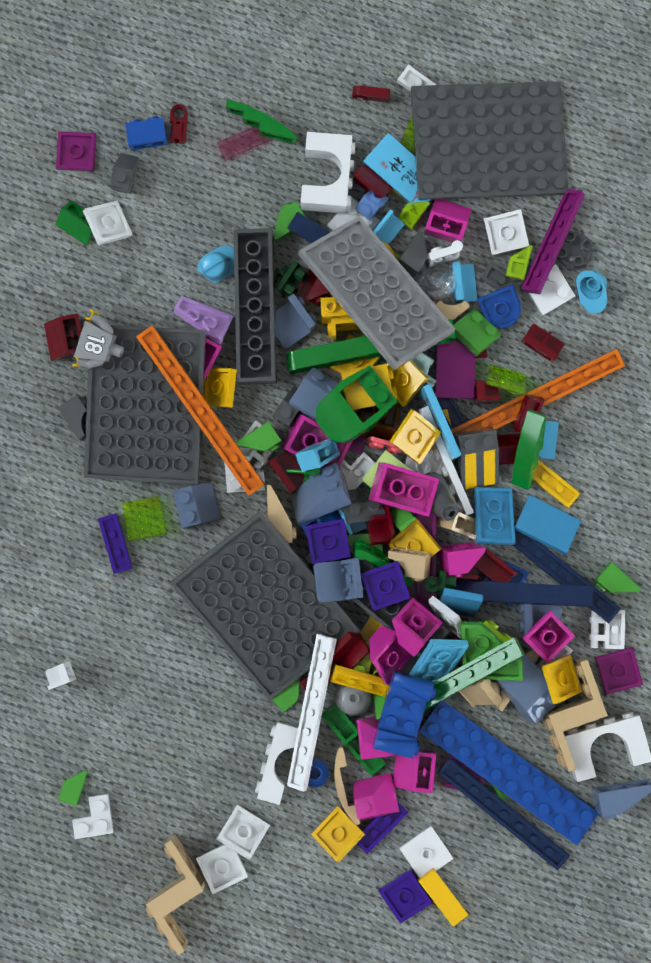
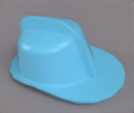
[198,246,234,283]
[576,270,607,314]

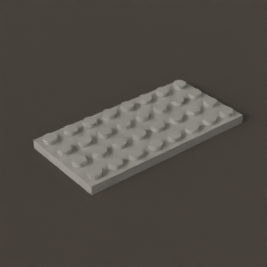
[298,216,455,370]

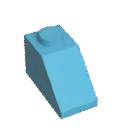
[295,439,340,472]

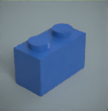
[125,116,168,151]

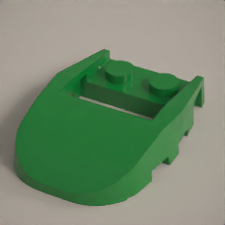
[316,365,399,444]

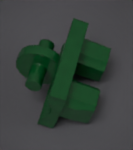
[275,260,308,297]
[424,571,456,599]

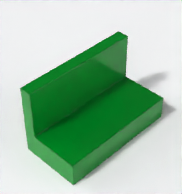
[56,200,92,246]

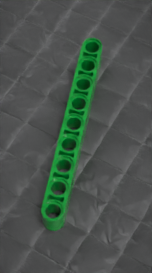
[286,319,456,374]

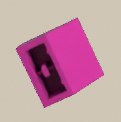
[424,199,472,243]
[393,750,436,793]

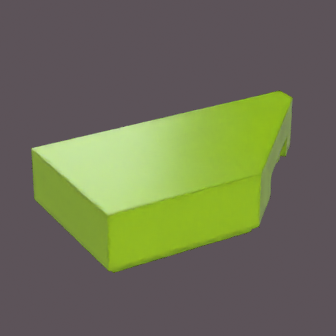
[398,202,430,230]
[505,245,532,281]

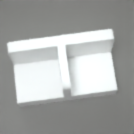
[46,661,76,690]

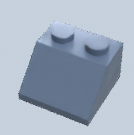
[289,367,344,422]
[173,482,221,529]

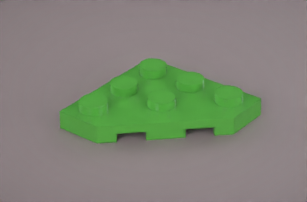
[461,622,523,681]

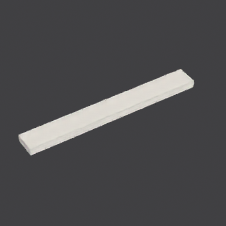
[287,634,337,792]

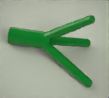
[286,468,320,485]

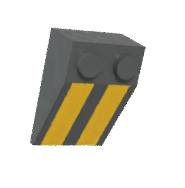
[453,427,499,490]

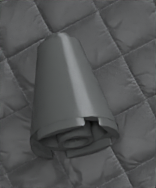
[425,472,459,521]

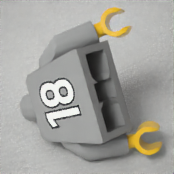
[72,309,124,369]

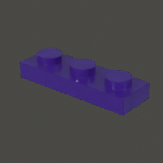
[98,513,133,574]
[357,801,408,854]

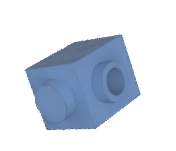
[355,190,388,221]

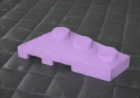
[173,296,234,345]

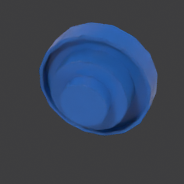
[308,758,329,787]

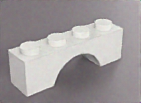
[255,721,299,805]

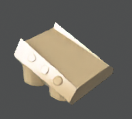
[459,678,503,708]

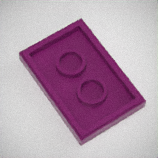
[435,341,475,399]

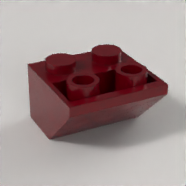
[44,313,83,361]

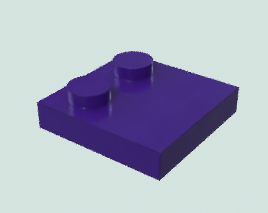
[306,519,351,565]
[361,561,411,611]
[378,868,433,924]

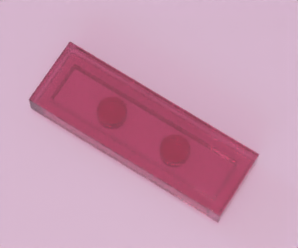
[217,127,274,161]

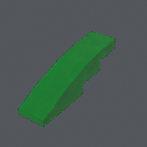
[226,99,297,145]
[511,409,547,490]
[322,703,387,776]

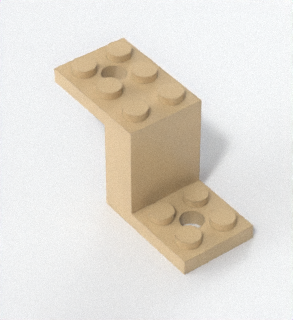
[543,658,608,772]
[146,834,206,955]

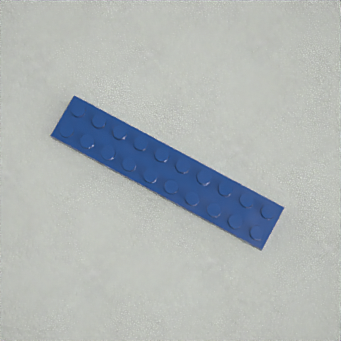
[418,701,598,845]

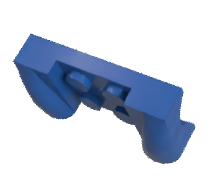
[372,670,436,759]

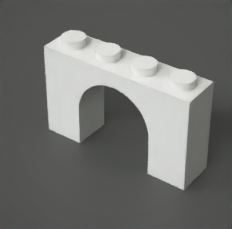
[301,132,356,214]
[564,712,651,782]

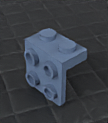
[275,294,317,349]
[314,558,363,603]
[519,604,561,636]

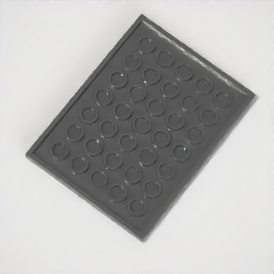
[411,82,568,200]
[84,325,206,485]
[170,510,360,700]

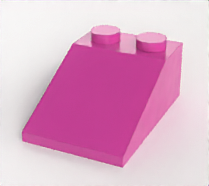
[281,414,353,468]
[368,462,439,517]

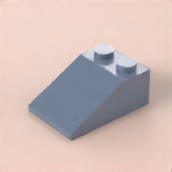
[291,462,352,525]
[496,654,558,725]
[592,779,651,819]

